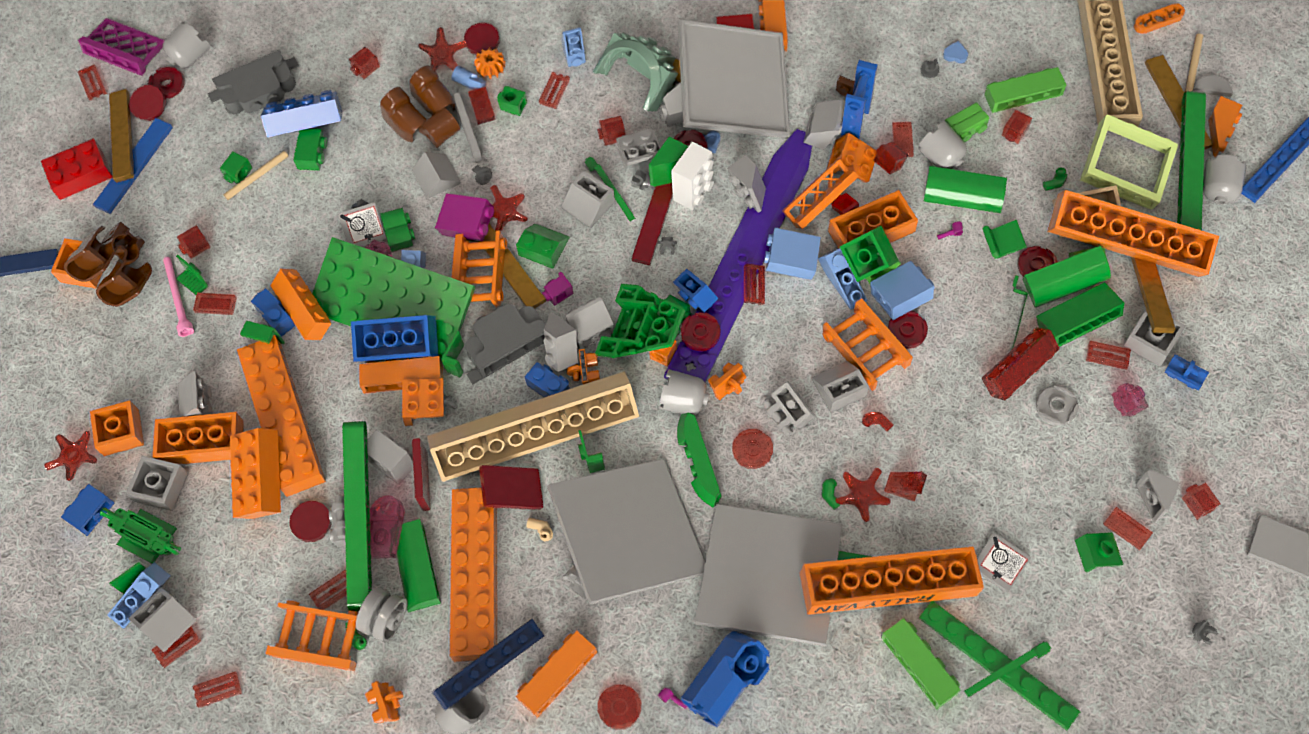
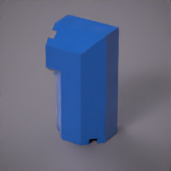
[681,631,769,728]

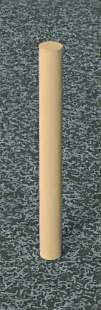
[1185,34,1203,91]
[223,151,288,200]

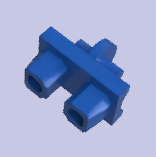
[1164,354,1209,391]

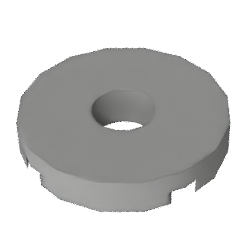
[1036,386,1079,426]

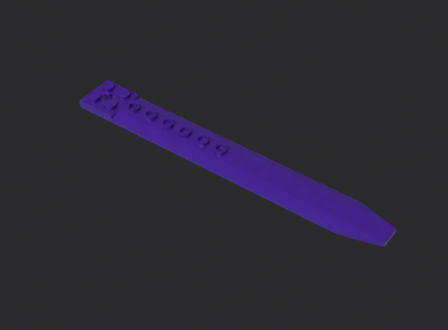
[664,129,812,383]

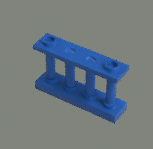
[841,60,878,139]

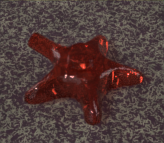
[418,27,468,72]
[490,185,528,232]
[44,431,97,481]
[836,468,891,522]

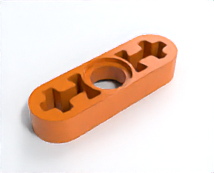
[1134,3,1185,34]

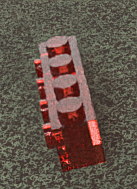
[981,327,1060,401]

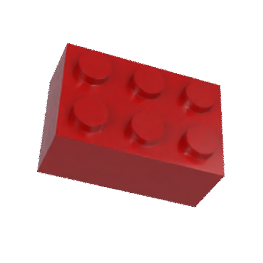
[41,138,113,200]

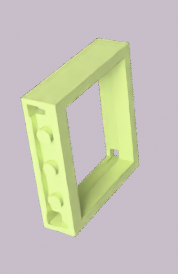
[1080,114,1178,210]

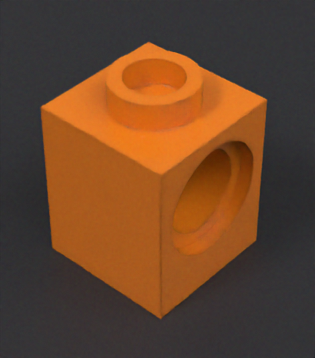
[649,340,677,367]

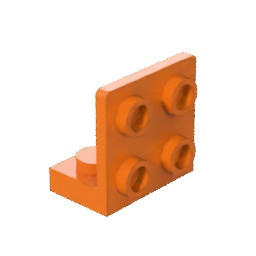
[827,133,878,183]
[402,378,444,426]

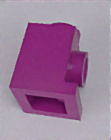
[541,272,574,306]

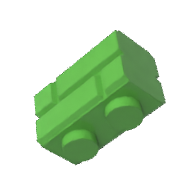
[945,103,989,142]

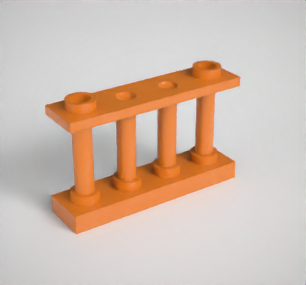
[451,231,508,308]
[822,298,913,391]
[265,600,359,671]

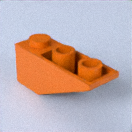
[1208,96,1243,158]

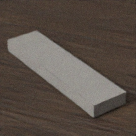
[453,92,482,163]

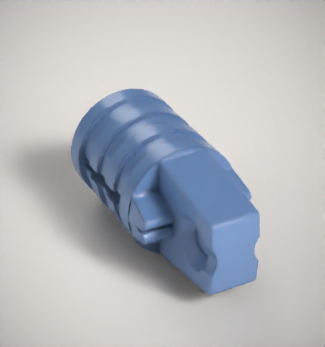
[452,65,486,90]

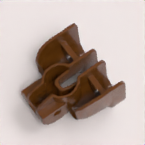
[380,65,460,148]
[64,222,152,307]

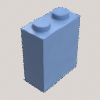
[764,228,821,280]
[870,261,935,320]

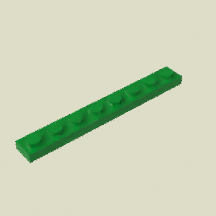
[919,601,1081,731]

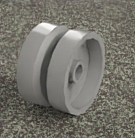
[356,587,407,643]

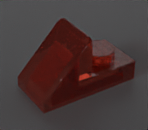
[884,471,927,501]

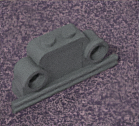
[207,50,299,115]
[465,304,546,385]

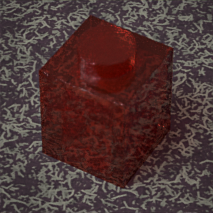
[348,46,380,79]
[1002,110,1033,144]
[597,115,626,146]
[873,141,909,175]
[176,225,211,259]
[1182,482,1221,520]

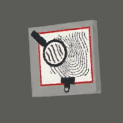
[338,202,387,247]
[977,533,1031,593]

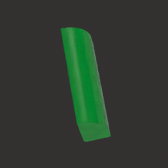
[923,166,1007,213]
[1022,246,1111,308]
[1036,282,1125,350]
[391,519,441,613]

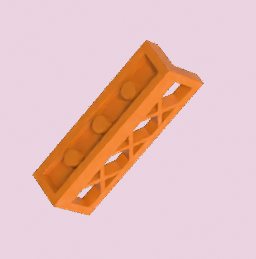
[782,159,859,229]

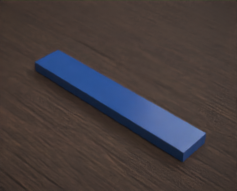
[1241,117,1309,203]
[93,118,173,214]

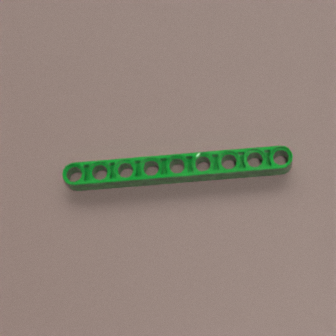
[1177,91,1206,231]
[342,421,372,612]

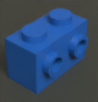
[673,268,718,312]
[525,362,570,398]
[61,484,115,536]

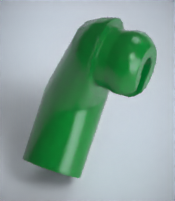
[1043,167,1067,191]
[821,478,842,510]
[345,622,367,650]

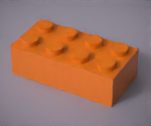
[828,190,918,248]
[152,412,244,464]
[230,428,281,519]

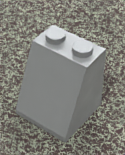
[659,83,683,127]

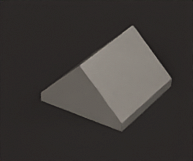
[412,152,461,199]
[1136,469,1180,523]

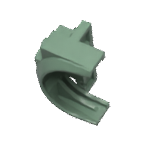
[593,32,678,112]

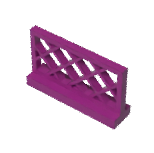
[78,18,165,76]

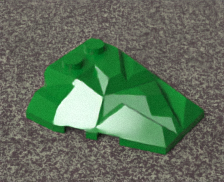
[595,283,685,358]

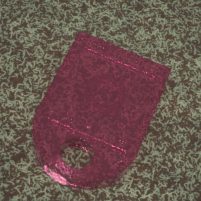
[370,495,405,559]

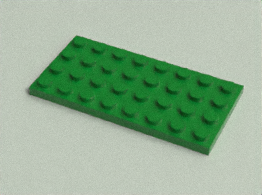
[312,237,476,359]

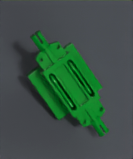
[100,507,181,564]

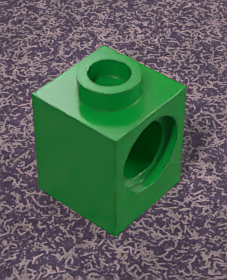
[497,85,527,116]
[219,151,253,184]

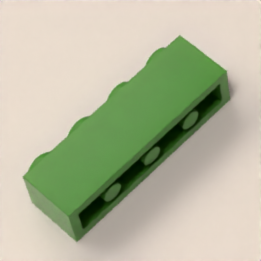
[984,67,1066,113]
[881,618,961,710]

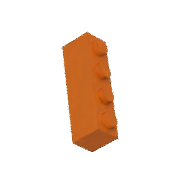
[758,0,788,51]
[270,268,331,340]
[359,356,443,394]
[516,631,597,718]

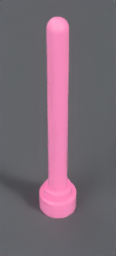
[163,257,194,337]

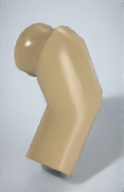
[527,518,553,541]

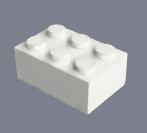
[671,142,714,210]

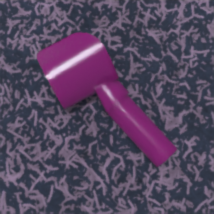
[937,221,963,240]
[658,688,687,709]

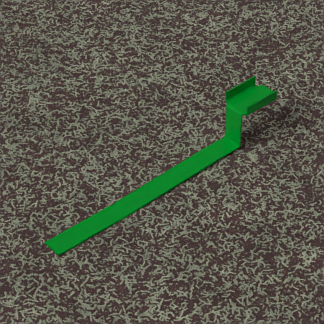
[585,156,636,222]
[1008,275,1028,359]
[964,642,1051,698]

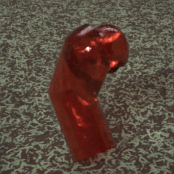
[862,412,894,432]

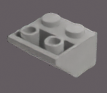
[803,99,845,150]
[616,127,661,167]
[727,155,766,213]
[561,170,615,228]
[565,297,614,350]
[811,361,869,413]
[178,371,213,417]
[128,587,196,652]

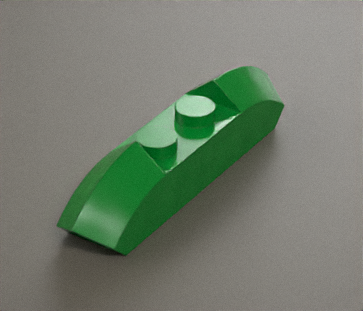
[677,413,722,508]

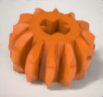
[474,47,506,80]

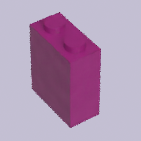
[435,193,494,242]

